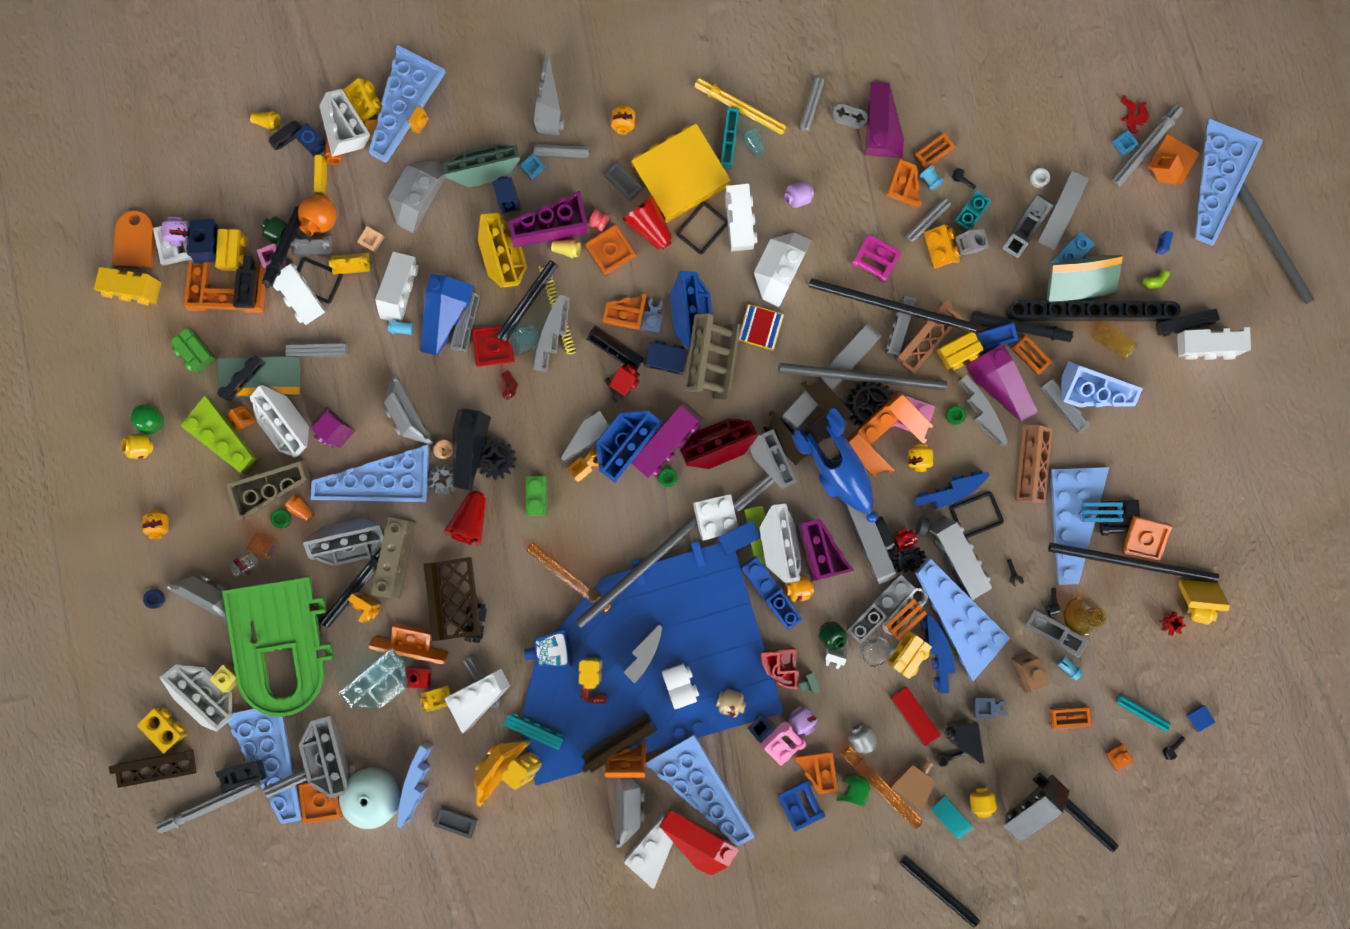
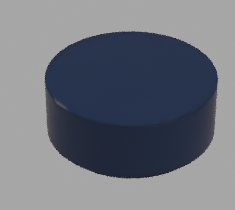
[143,589,165,609]

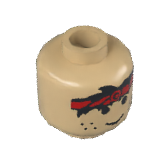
[716,689,746,717]

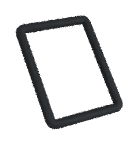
[676,202,728,254]
[297,257,343,304]
[950,492,1004,539]

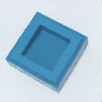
[1111,130,1139,157]
[519,153,546,180]

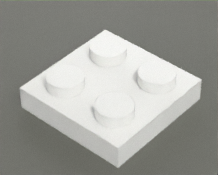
[693,494,738,540]

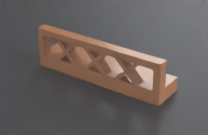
[896,300,962,374]
[1016,425,1053,504]

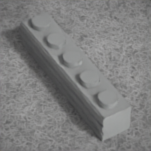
[450,292,480,353]
[885,296,916,357]
[286,341,348,358]
[1040,379,1090,434]

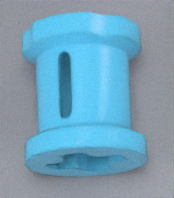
[920,165,944,191]

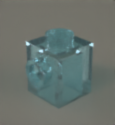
[508,325,540,356]

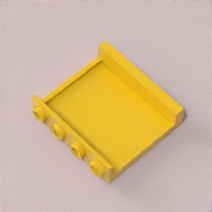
[631,123,731,223]

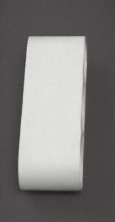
[882,588,928,635]

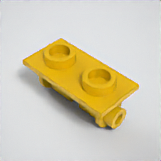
[329,253,370,275]

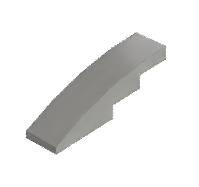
[1037,171,1089,250]
[533,295,570,372]
[957,374,1008,447]

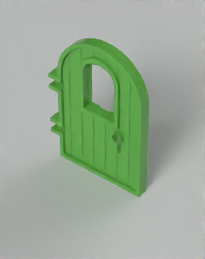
[222,576,334,717]

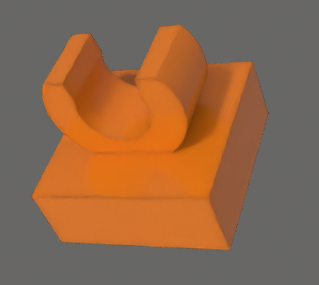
[228,405,256,430]
[1105,743,1134,771]

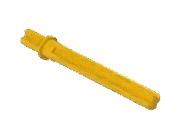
[695,77,787,135]

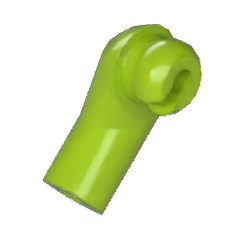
[1142,269,1170,289]

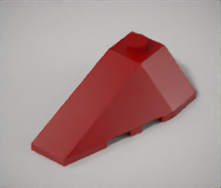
[659,809,739,876]

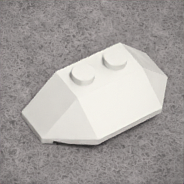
[754,233,812,308]
[250,385,309,458]
[760,504,801,583]
[160,664,232,732]

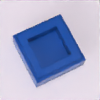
[1156,231,1173,255]
[1186,705,1216,732]

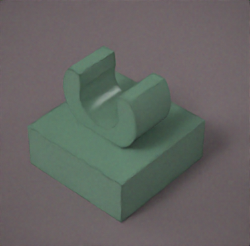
[798,671,821,694]

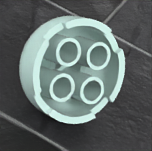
[339,767,401,829]

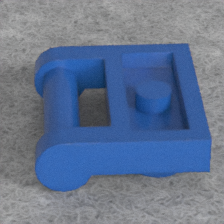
[777,779,826,832]

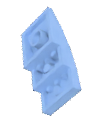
[397,741,434,829]

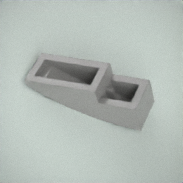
[1025,610,1088,658]
[624,624,663,683]

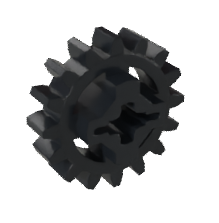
[478,438,517,480]

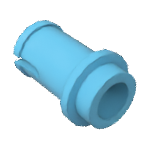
[388,319,413,335]
[1057,656,1083,681]

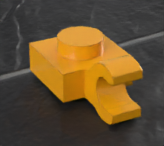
[566,450,598,482]

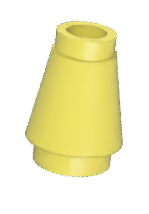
[551,240,581,259]

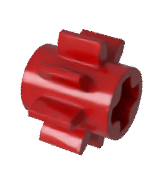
[894,528,918,551]
[1159,611,1186,636]

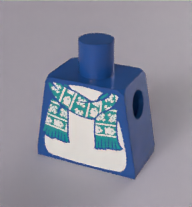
[524,629,572,668]

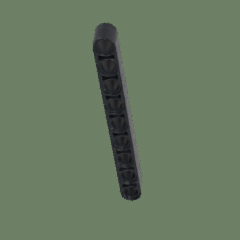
[1006,300,1181,322]

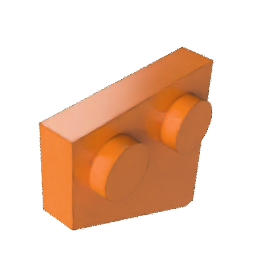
[886,159,922,208]
[602,293,647,330]
[605,742,646,778]
[795,752,839,795]

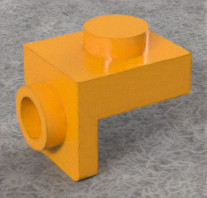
[408,106,429,134]

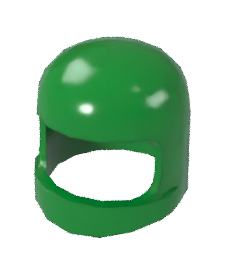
[130,404,164,435]
[836,774,870,807]

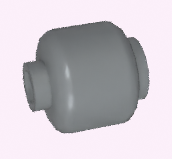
[848,724,877,754]

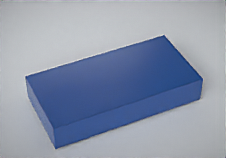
[976,321,1018,350]
[717,521,761,555]

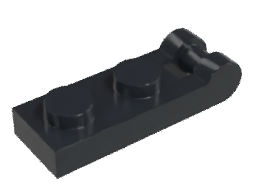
[217,355,266,401]
[215,759,267,791]

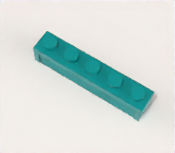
[721,107,739,169]
[503,712,565,750]

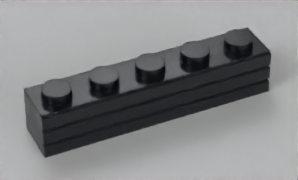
[1155,308,1220,337]
[586,325,644,369]

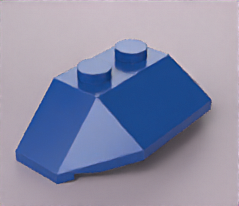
[670,271,713,347]
[595,410,663,483]

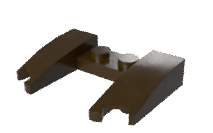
[763,377,853,466]

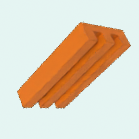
[914,132,956,170]
[1011,335,1053,375]
[885,599,927,640]
[1049,706,1092,729]

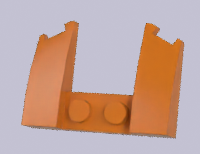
[183,255,265,313]
[847,391,933,477]

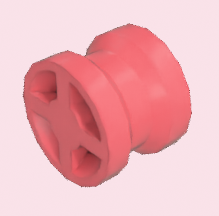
[588,209,610,232]

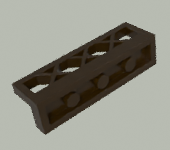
[108,750,197,788]

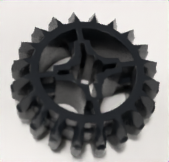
[845,382,894,426]

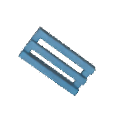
[1082,503,1123,522]

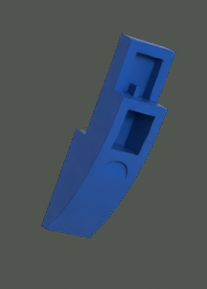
[913,470,990,509]
[740,556,803,631]
[921,615,955,694]

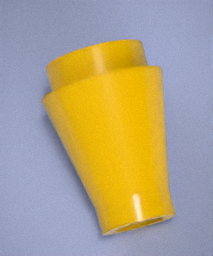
[250,111,281,130]

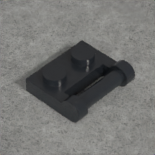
[1099,500,1140,536]

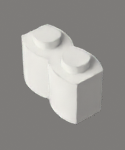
[662,663,699,709]

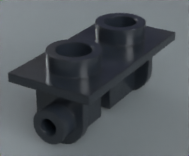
[464,603,487,643]

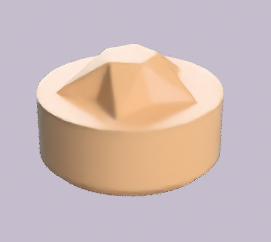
[433,439,453,459]

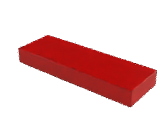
[890,686,941,746]

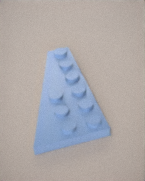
[369,45,446,163]
[1194,119,1263,246]
[311,445,429,502]
[1050,467,1109,585]
[915,559,1010,681]
[228,709,302,824]
[646,734,755,846]

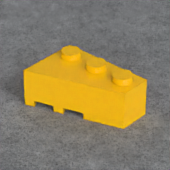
[94,267,162,306]

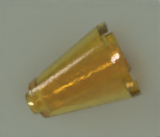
[1063,597,1106,635]

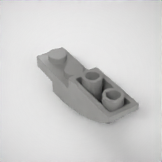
[847,574,915,644]

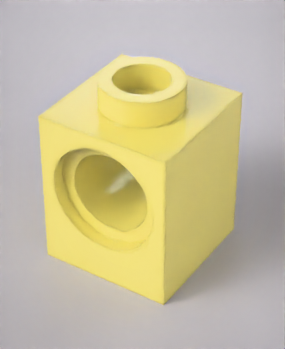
[209,663,237,693]

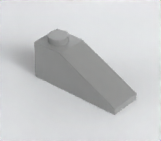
[561,411,609,463]
[749,429,797,489]

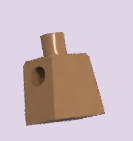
[1011,652,1050,694]
[888,759,935,810]

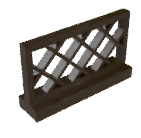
[424,557,481,641]
[581,713,658,773]

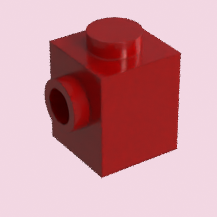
[609,364,641,396]
[401,667,432,689]

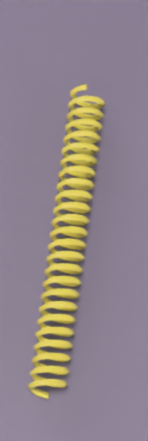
[538,265,576,354]

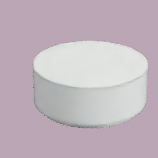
[1030,168,1050,188]

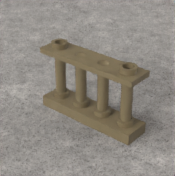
[684,314,741,399]
[371,517,416,599]

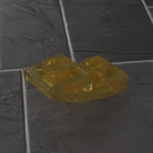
[1092,321,1137,360]

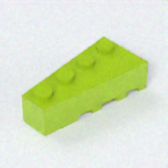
[180,396,259,474]

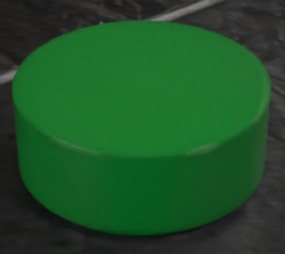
[946,406,966,425]
[658,468,677,487]
[270,509,292,528]

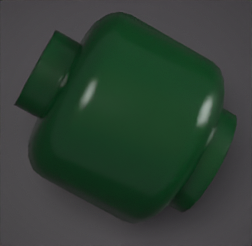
[261,216,287,245]
[818,621,848,650]

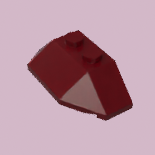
[680,419,758,469]

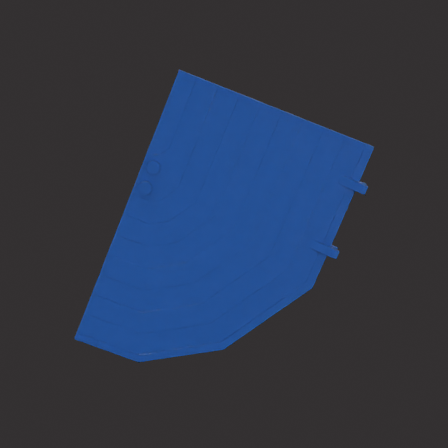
[521,541,784,786]

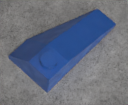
[421,274,474,355]

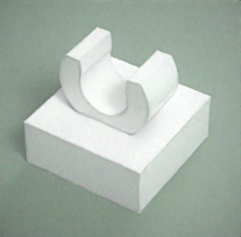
[825,648,847,669]

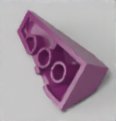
[865,82,904,158]
[965,344,1038,422]

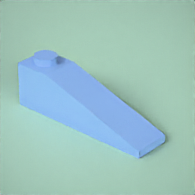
[1061,361,1143,407]

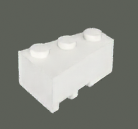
[319,89,370,157]
[725,184,757,252]
[375,252,419,322]
[273,263,326,325]
[1177,327,1251,360]
[445,669,510,734]
[624,813,673,890]

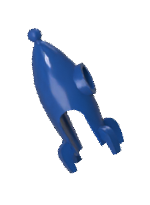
[792,408,878,523]

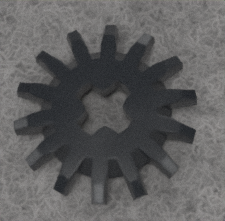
[892,546,926,573]

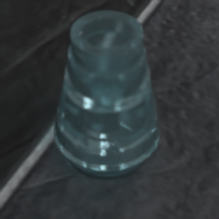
[743,128,766,158]

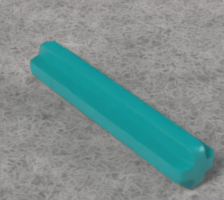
[1115,695,1171,731]

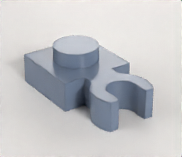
[641,299,663,334]
[973,697,1008,718]

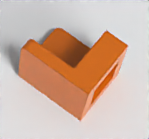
[1152,153,1184,184]

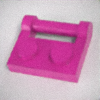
[852,234,902,283]

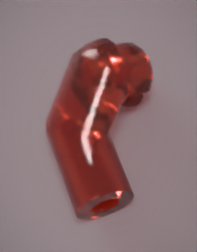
[501,370,518,400]
[580,688,607,704]

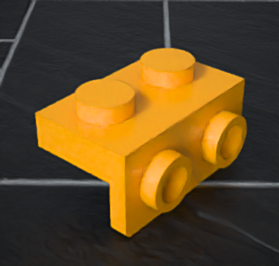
[924,224,961,269]

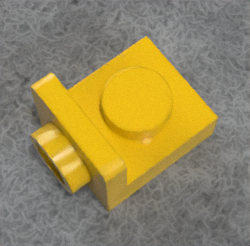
[420,686,451,712]

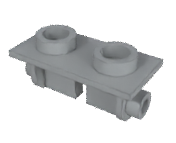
[291,235,333,255]

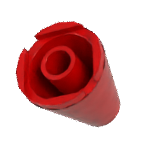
[623,196,672,250]
[443,490,487,546]

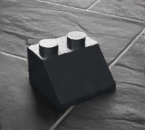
[945,719,985,763]

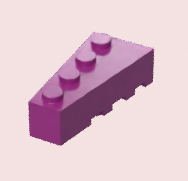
[508,190,588,248]
[631,403,704,478]

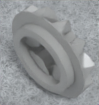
[428,464,456,495]

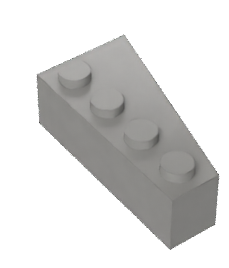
[928,516,992,600]

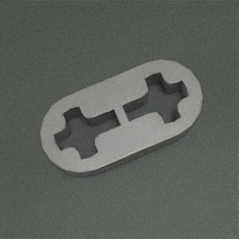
[832,104,868,129]

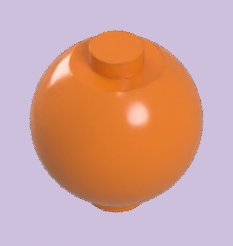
[298,195,337,236]

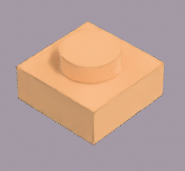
[357,226,384,253]

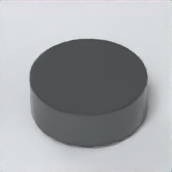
[915,516,930,537]

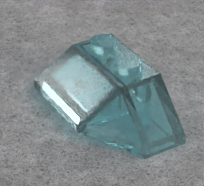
[339,648,408,709]

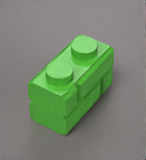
[170,327,217,373]
[526,476,547,516]

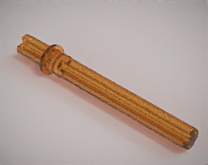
[526,543,612,614]
[841,746,923,829]

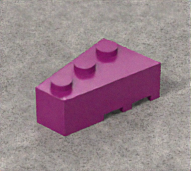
[311,407,355,448]
[797,519,854,581]

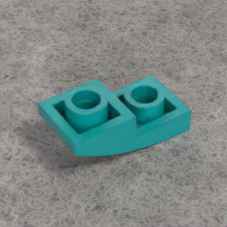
[954,190,992,231]
[931,796,974,840]

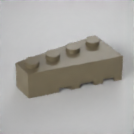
[226,461,312,521]

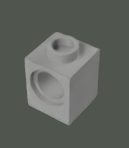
[955,229,989,255]

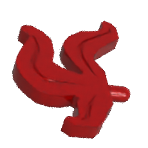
[1121,95,1149,134]

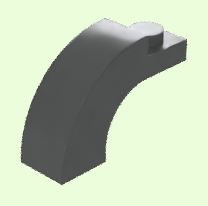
[1002,193,1054,258]

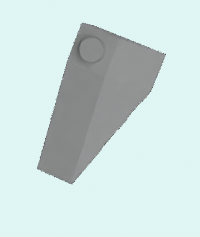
[534,55,565,136]

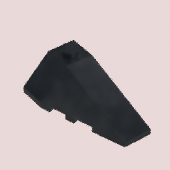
[452,408,491,491]

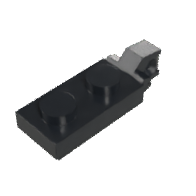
[233,256,258,309]

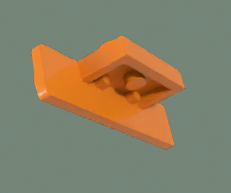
[368,623,449,664]

